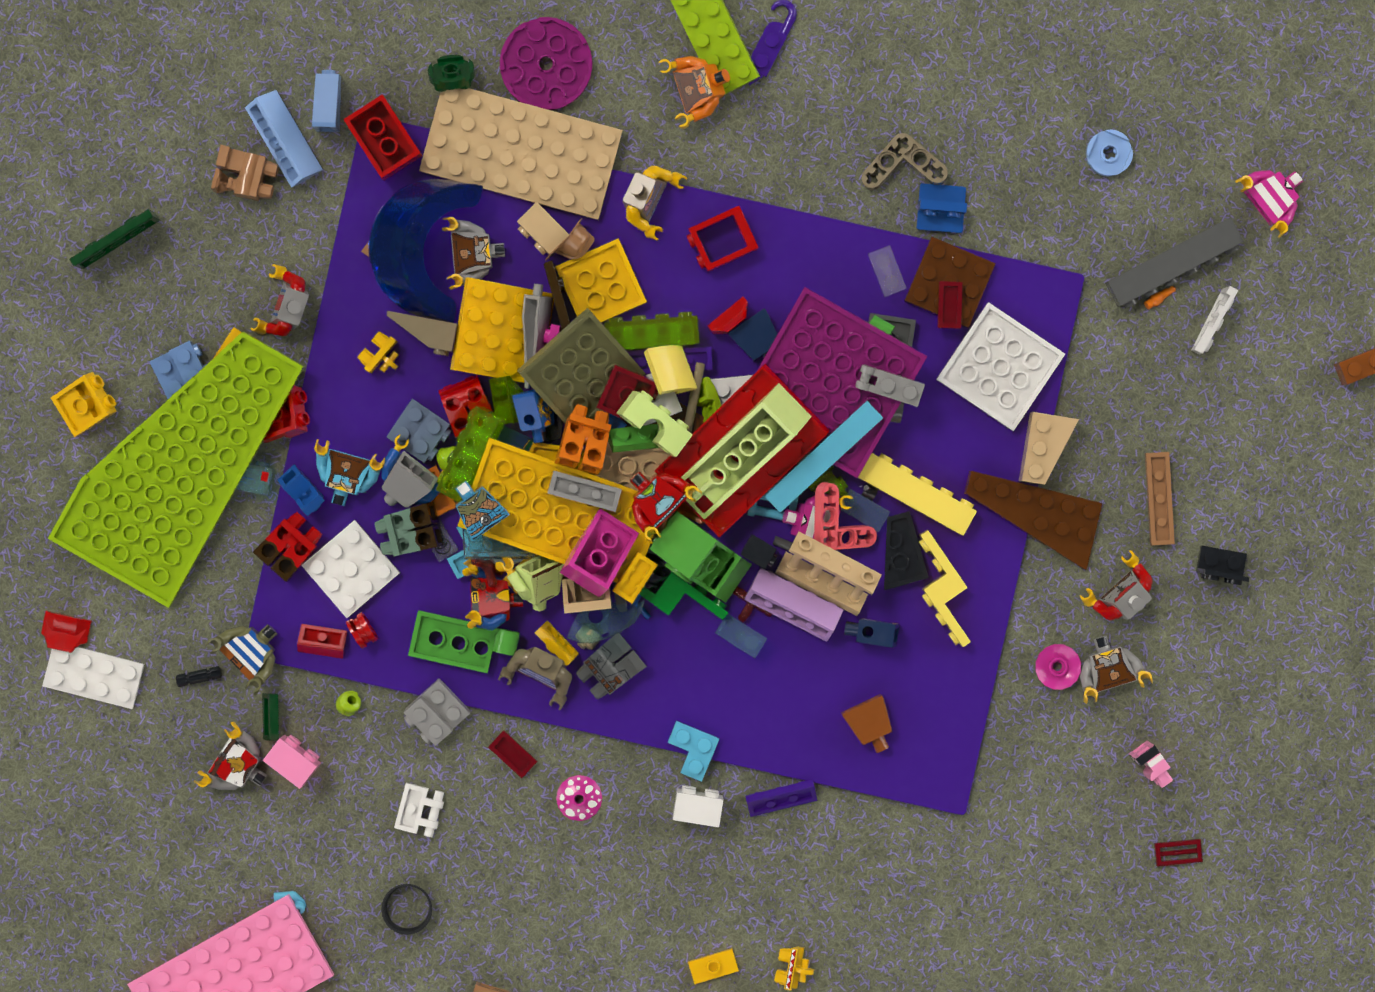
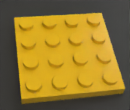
[450,277,554,383]

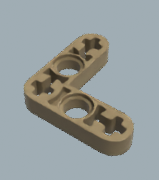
[862,133,948,190]

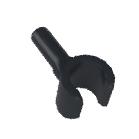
[861,483,878,501]

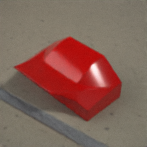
[707,296,749,334]
[41,611,92,653]

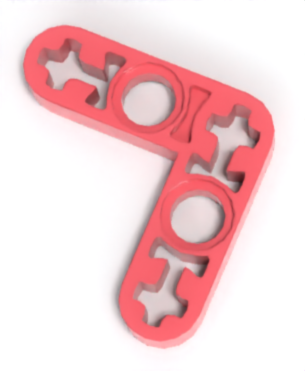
[814,482,877,550]

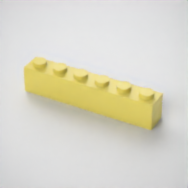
[858,453,977,536]

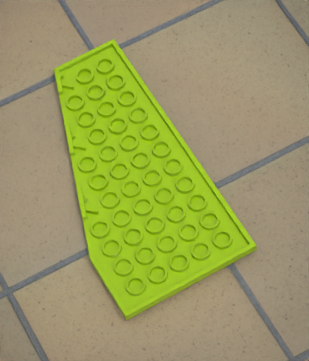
[48,332,305,608]

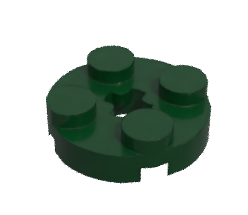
[428,55,475,92]

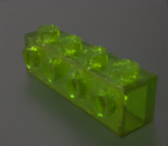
[604,312,699,350]
[436,406,507,502]

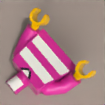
[1235,170,1303,238]
[782,494,853,542]

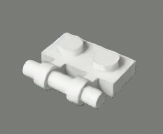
[394,782,444,837]

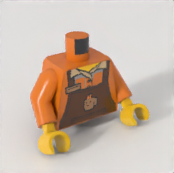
[659,56,730,129]

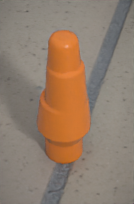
[1144,286,1176,310]

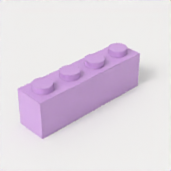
[744,568,843,642]

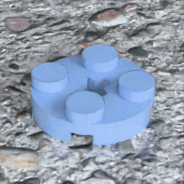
[1086,129,1133,177]

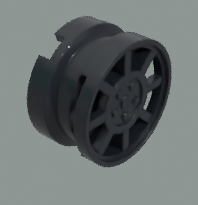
[644,553,670,590]

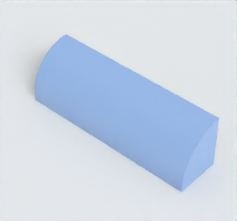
[245,90,323,188]

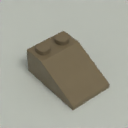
[387,311,458,357]

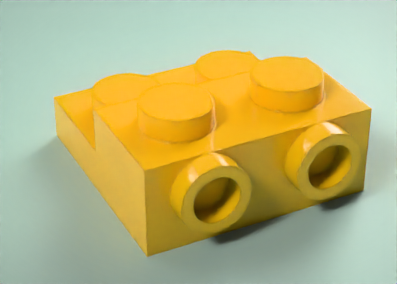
[51,372,117,437]

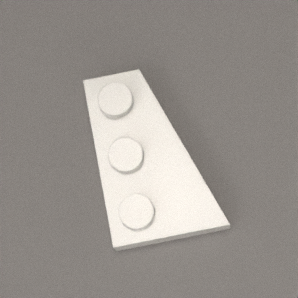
[1191,286,1238,355]

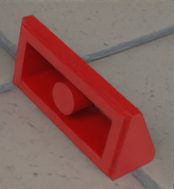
[297,624,347,658]

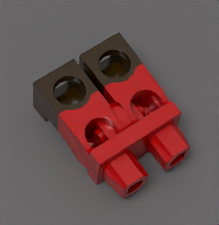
[253,512,323,582]

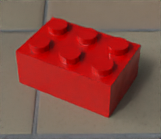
[343,94,422,181]

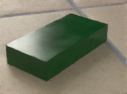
[262,693,279,741]

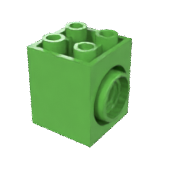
[650,511,735,590]

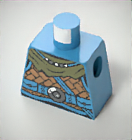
[455,480,510,540]

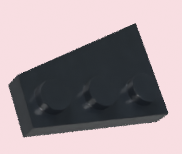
[884,511,929,590]

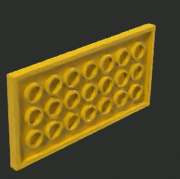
[457,437,654,583]

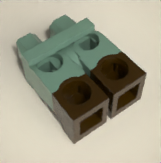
[375,502,445,556]

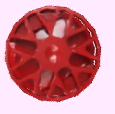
[346,612,378,649]

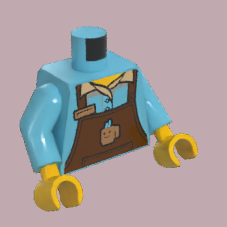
[314,439,385,506]

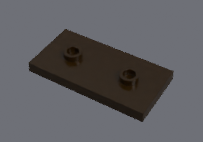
[543,260,571,330]

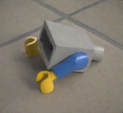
[381,434,454,507]

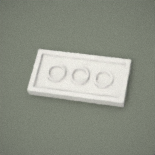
[42,647,145,709]

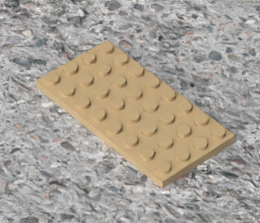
[419,88,623,220]

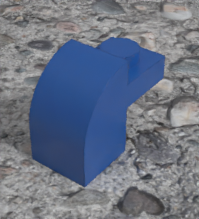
[277,464,325,516]

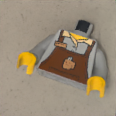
[442,217,505,290]
[1080,635,1153,704]

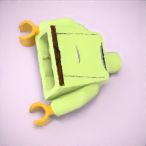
[495,555,564,611]

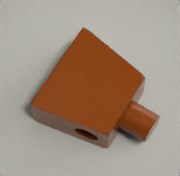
[841,694,892,753]

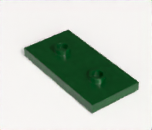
[69,209,160,269]

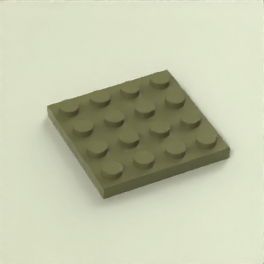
[517,308,646,423]

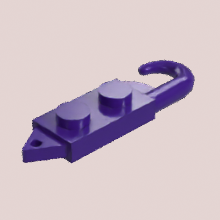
[749,0,797,86]

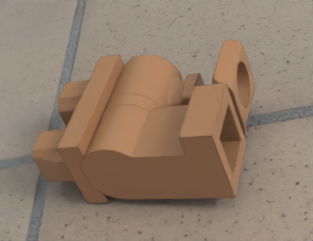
[211,145,279,201]

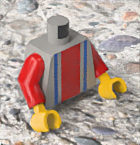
[251,264,309,336]

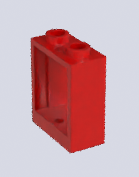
[686,206,759,272]

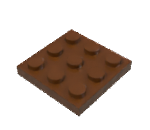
[904,237,996,328]

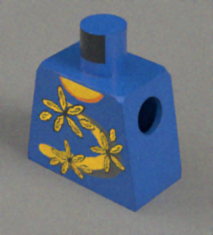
[512,389,555,443]

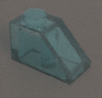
[715,614,767,658]

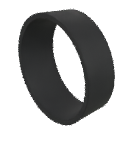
[381,884,432,935]

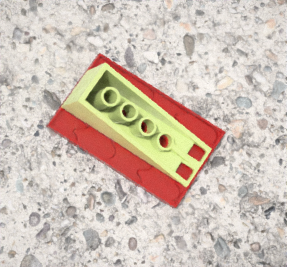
[654,364,830,537]

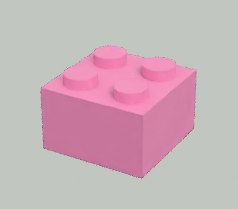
[262,735,321,789]

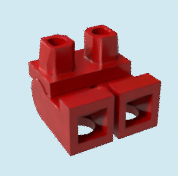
[438,375,497,438]

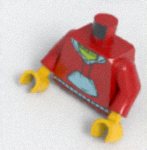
[630,471,702,544]

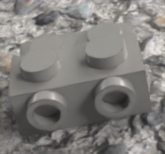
[404,678,471,746]

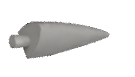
[522,284,553,389]

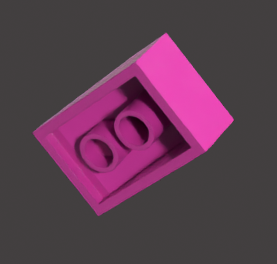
[559,509,639,597]

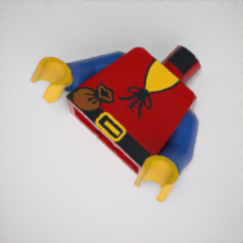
[462,559,523,631]

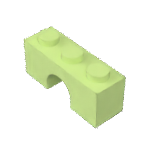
[617,390,693,457]

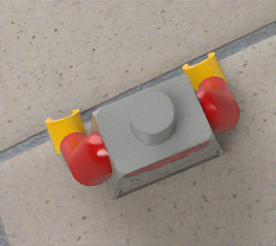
[1080,550,1153,620]

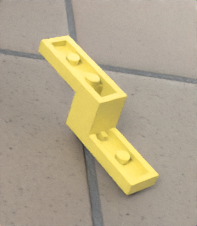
[919,530,971,647]

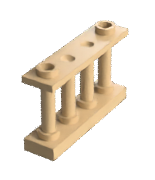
[775,531,882,616]

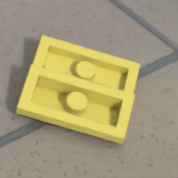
[644,345,697,395]

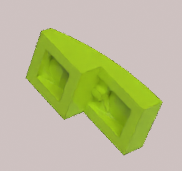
[697,377,721,423]

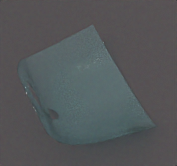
[567,600,644,644]

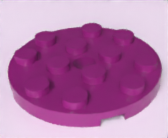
[500,17,592,110]

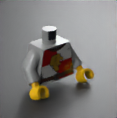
[194,722,267,790]

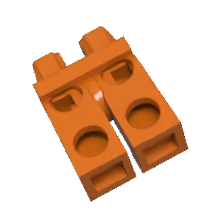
[554,404,611,475]

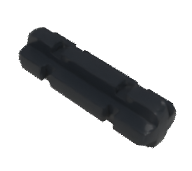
[176,666,222,687]

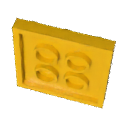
[555,238,647,323]

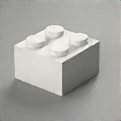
[673,785,723,827]

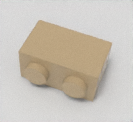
[517,202,569,255]

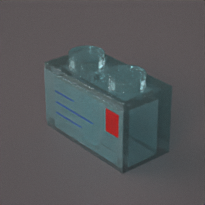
[235,460,275,496]

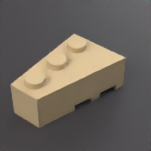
[1019,412,1079,485]

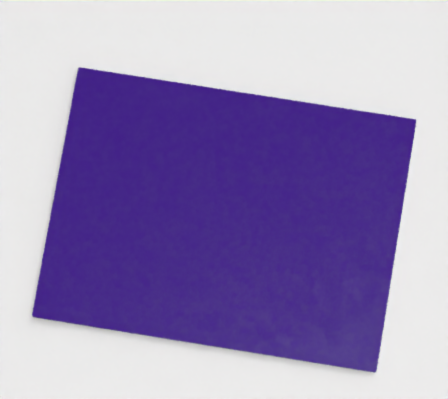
[249,122,1084,815]

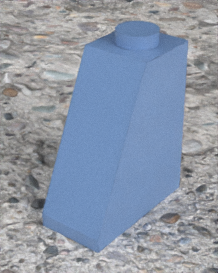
[312,70,341,132]

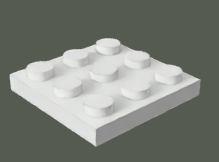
[302,520,400,618]

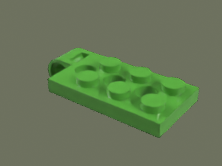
[408,610,520,673]

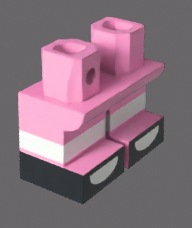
[1129,741,1173,788]

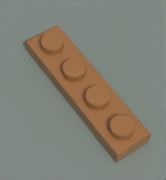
[1145,452,1175,546]

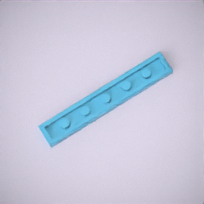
[764,400,883,512]

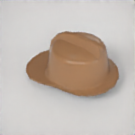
[545,218,594,261]

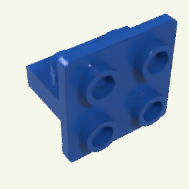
[916,183,967,233]

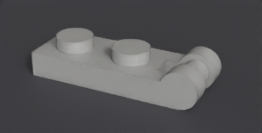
[855,364,925,407]

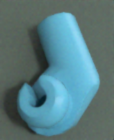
[274,891,306,914]

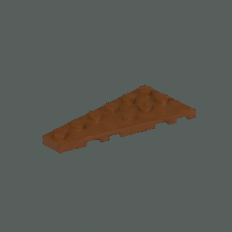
[964,471,1102,570]

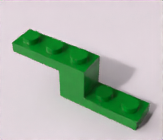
[639,571,728,620]

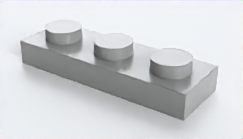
[547,470,622,512]

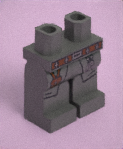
[576,632,647,699]

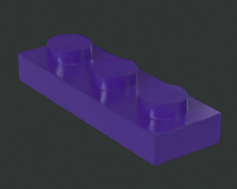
[745,779,818,817]

